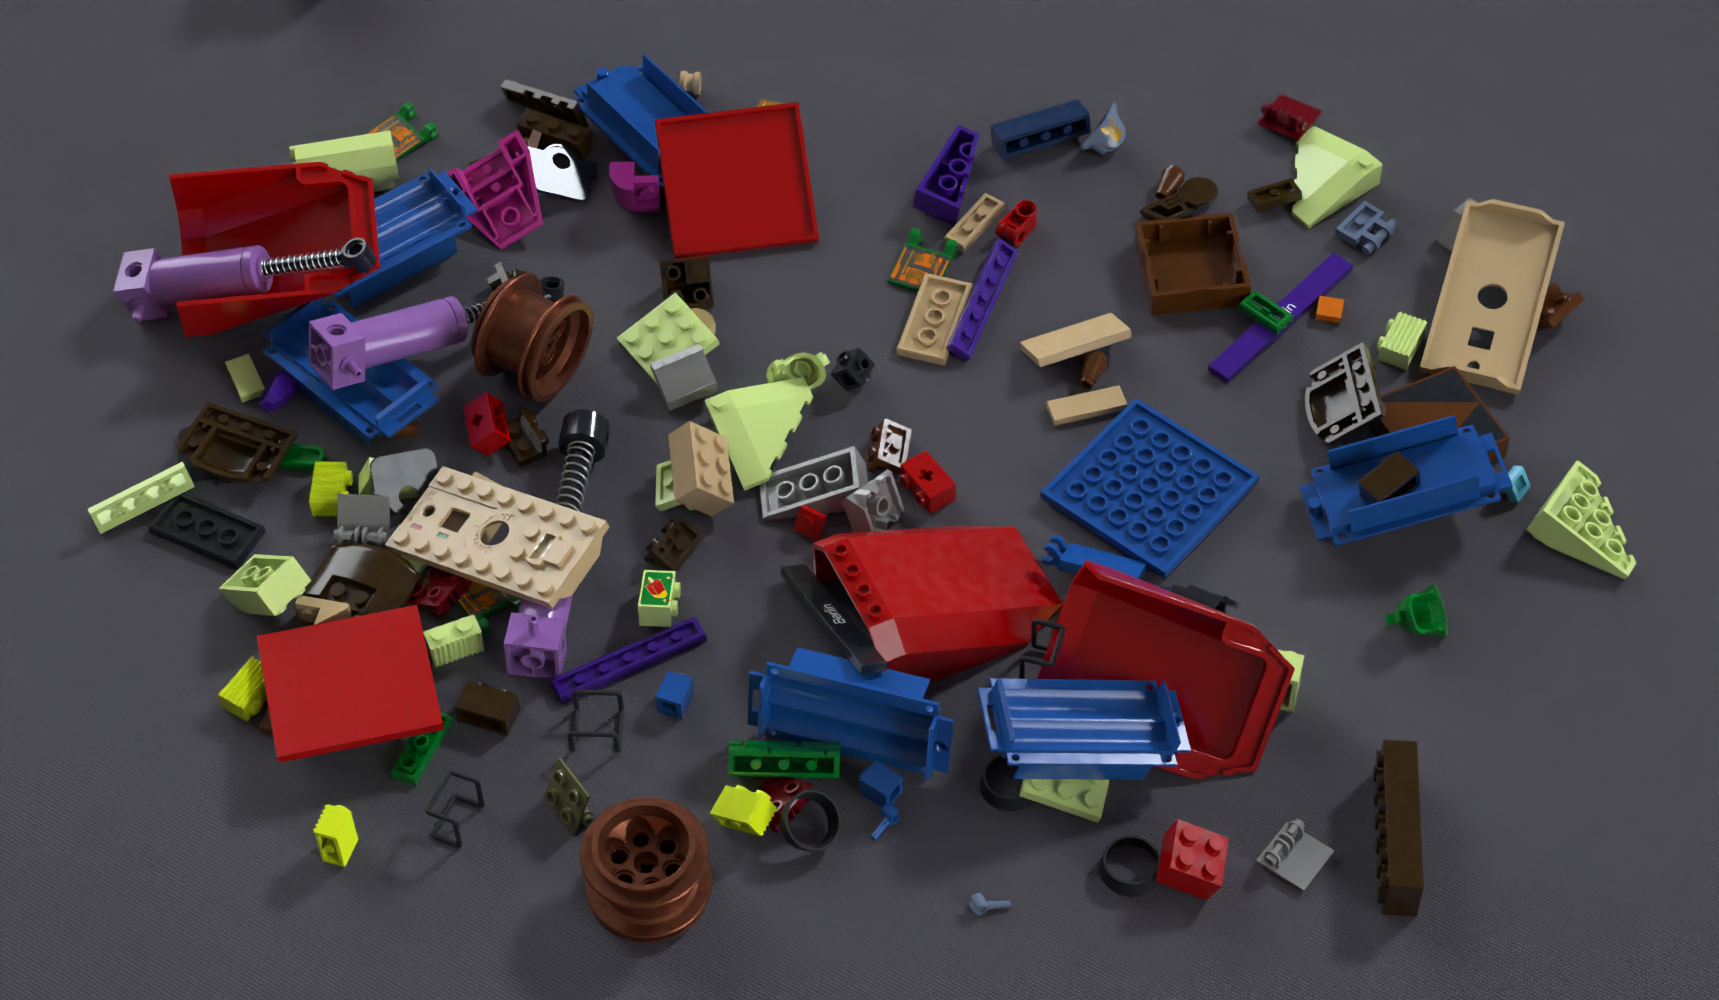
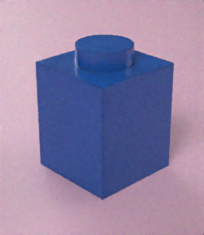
[655,671,694,719]
[858,760,903,808]

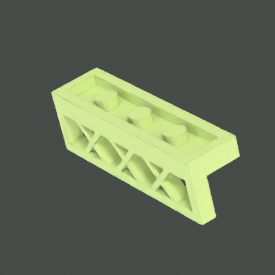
[88,462,195,534]

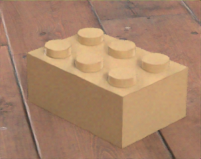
[668,421,734,517]

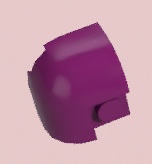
[610,162,662,213]

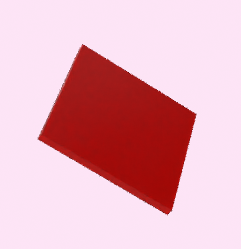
[655,102,819,259]
[257,605,444,763]

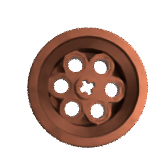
[471,273,594,402]
[580,797,712,943]

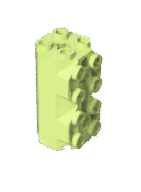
[289,130,399,192]

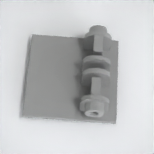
[334,493,390,548]
[1256,819,1334,891]

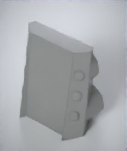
[650,344,718,411]
[840,470,904,533]

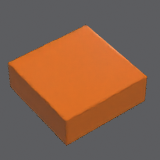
[1315,296,1344,324]

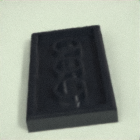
[148,493,266,570]

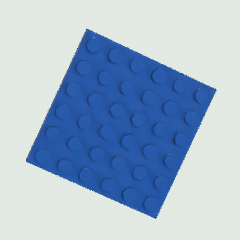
[1040,398,1260,579]

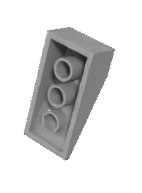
[760,446,868,521]

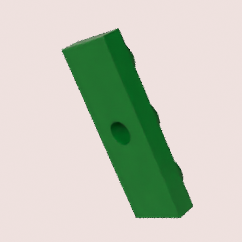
[391,712,453,786]

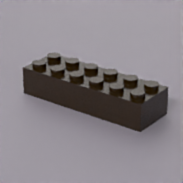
[1372,740,1424,916]

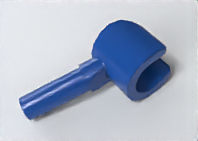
[870,803,899,841]

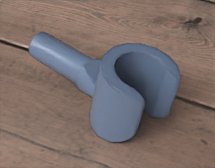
[969,893,1011,916]

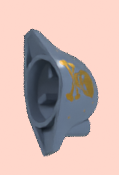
[1079,102,1126,156]

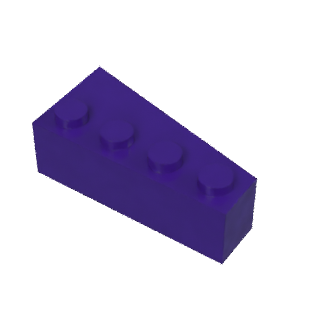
[913,124,979,226]

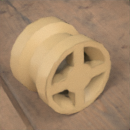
[679,71,702,95]

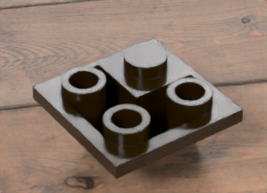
[659,255,714,309]

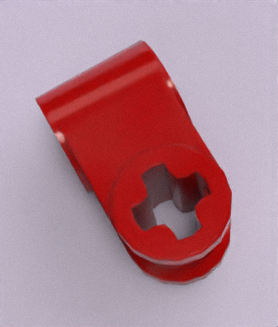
[995,200,1037,247]

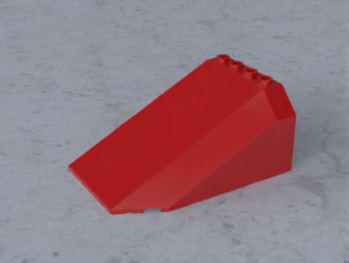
[169,162,380,337]
[812,526,1063,685]
[1036,560,1295,780]

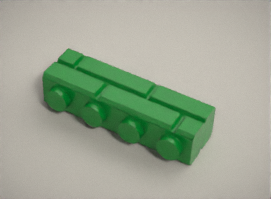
[728,740,841,778]

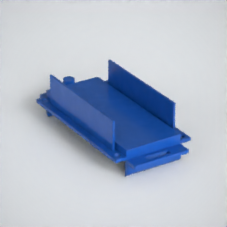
[573,53,708,189]
[330,168,478,308]
[262,298,439,447]
[1299,415,1513,546]
[747,647,954,781]
[977,678,1191,780]

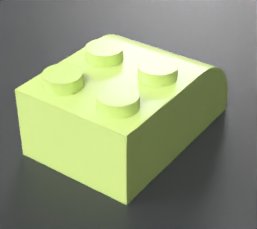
[218,554,311,616]

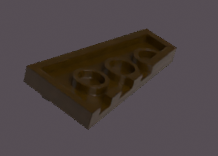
[500,79,589,128]

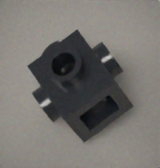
[830,347,875,391]

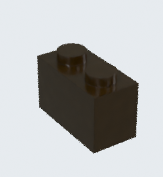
[1358,451,1421,505]
[455,681,520,736]

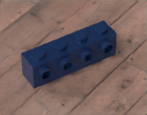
[990,99,1091,159]

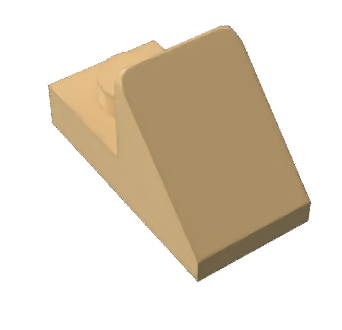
[295,595,352,625]

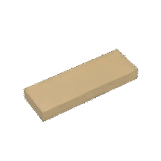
[944,193,1005,253]
[1046,385,1127,426]

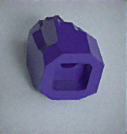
[259,372,299,412]

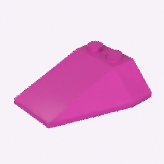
[447,130,543,249]

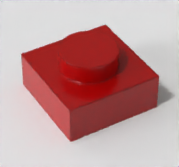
[793,505,827,541]

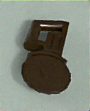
[1140,177,1218,221]

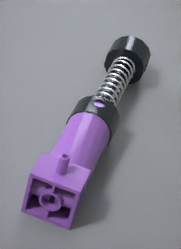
[504,409,610,679]

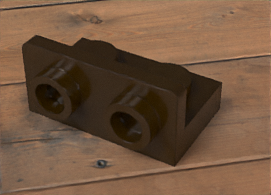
[506,406,549,468]
[644,515,705,571]

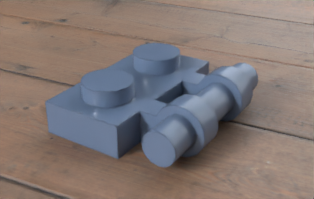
[1335,201,1398,255]

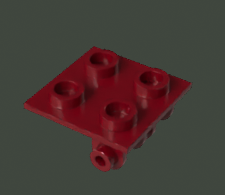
[1257,94,1322,141]
[407,567,472,618]
[758,777,813,833]

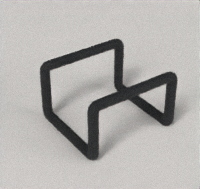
[1019,619,1065,679]
[567,690,624,753]
[425,770,485,848]

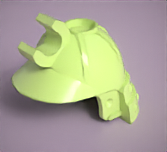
[766,352,830,390]

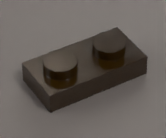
[1247,178,1302,213]

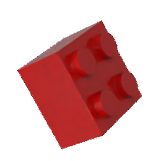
[1156,819,1229,900]

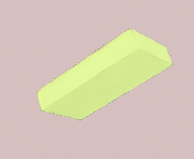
[225,354,264,403]

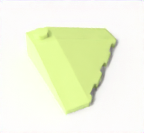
[1292,126,1383,229]
[705,377,813,491]
[1526,460,1636,579]

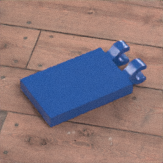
[1041,535,1146,580]

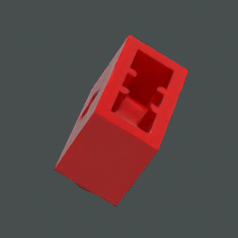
[463,392,511,456]
[899,450,956,514]

